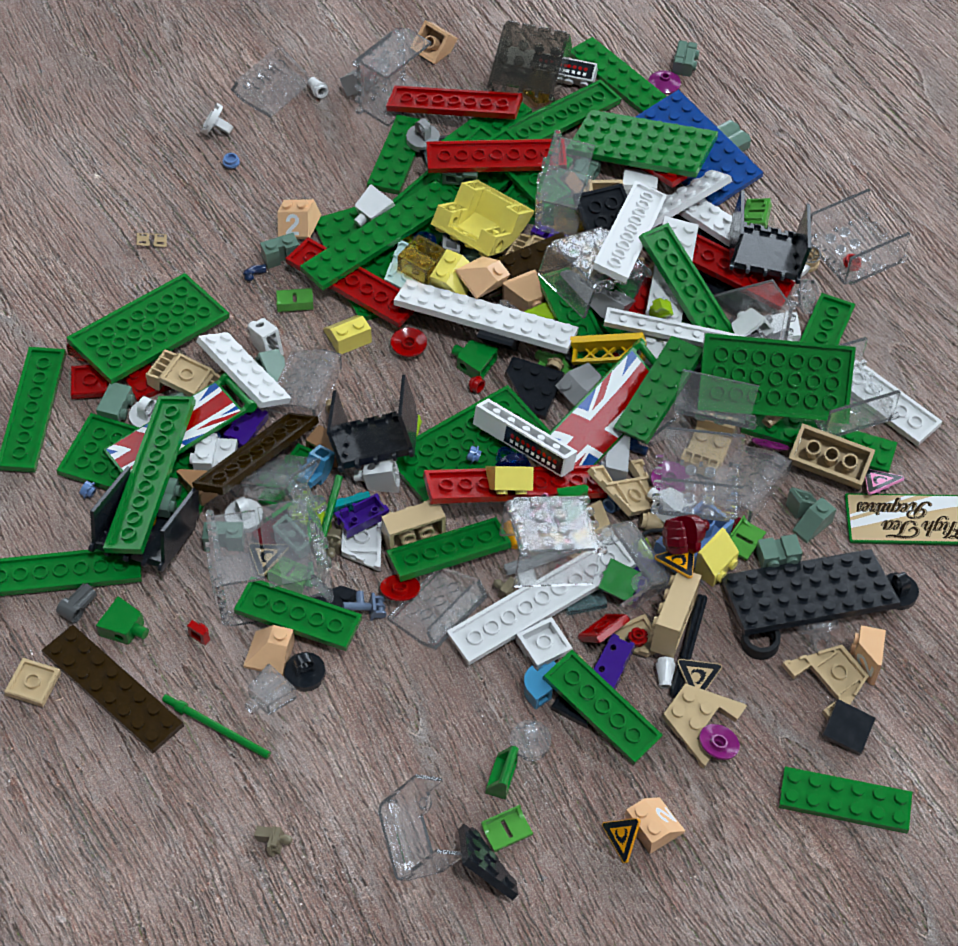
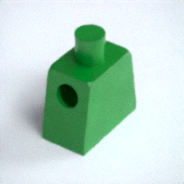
[451,340,498,379]
[96,596,149,645]

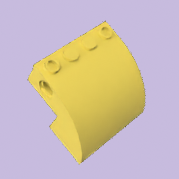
[431,180,534,257]

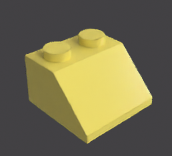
[430,249,470,295]
[323,315,372,355]
[485,466,534,494]
[694,527,739,587]

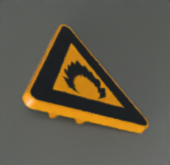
[654,551,694,578]
[602,818,641,863]

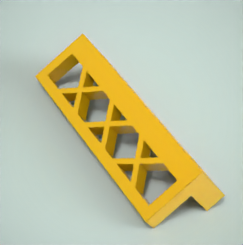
[570,332,647,365]

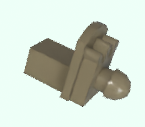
[324,528,342,559]
[493,576,519,599]
[254,826,292,857]

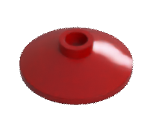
[391,327,427,357]
[380,575,420,601]

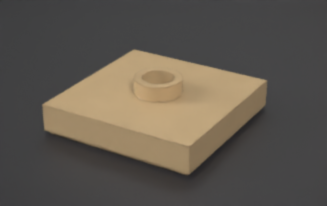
[4,658,61,707]

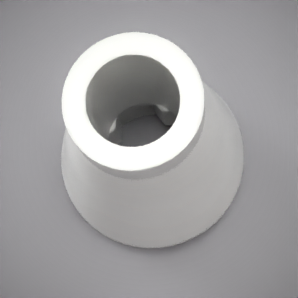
[308,77,328,98]
[655,657,676,689]

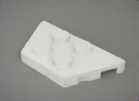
[341,521,382,571]

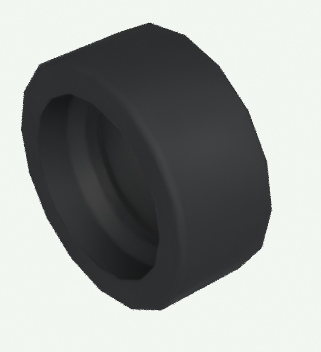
[741,630,781,660]

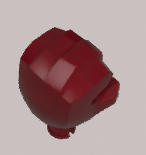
[662,515,710,554]

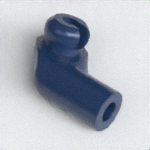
[243,264,267,281]
[630,437,649,456]

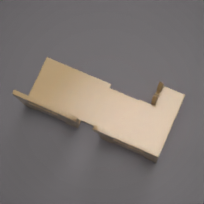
[135,233,167,247]

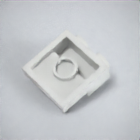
[189,433,238,471]
[516,617,573,669]

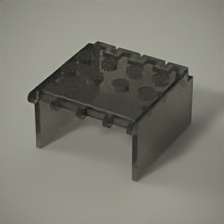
[487,20,572,103]

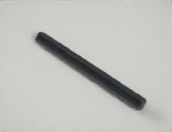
[670,594,707,698]

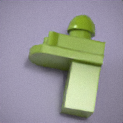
[649,298,674,319]

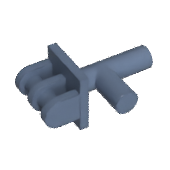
[342,591,387,621]

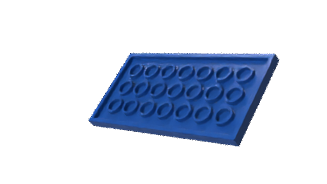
[635,89,763,206]

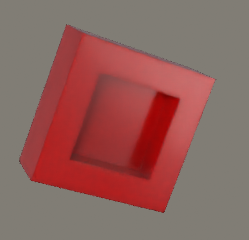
[187,620,210,646]

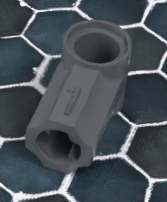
[56,583,97,623]

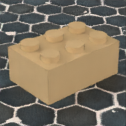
[381,500,446,550]

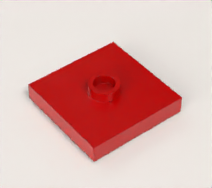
[71,365,109,399]
[578,614,630,643]

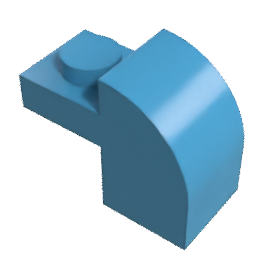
[295,444,335,488]
[523,661,556,710]

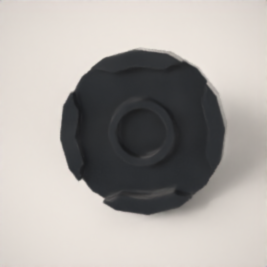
[886,572,919,610]
[284,652,326,692]

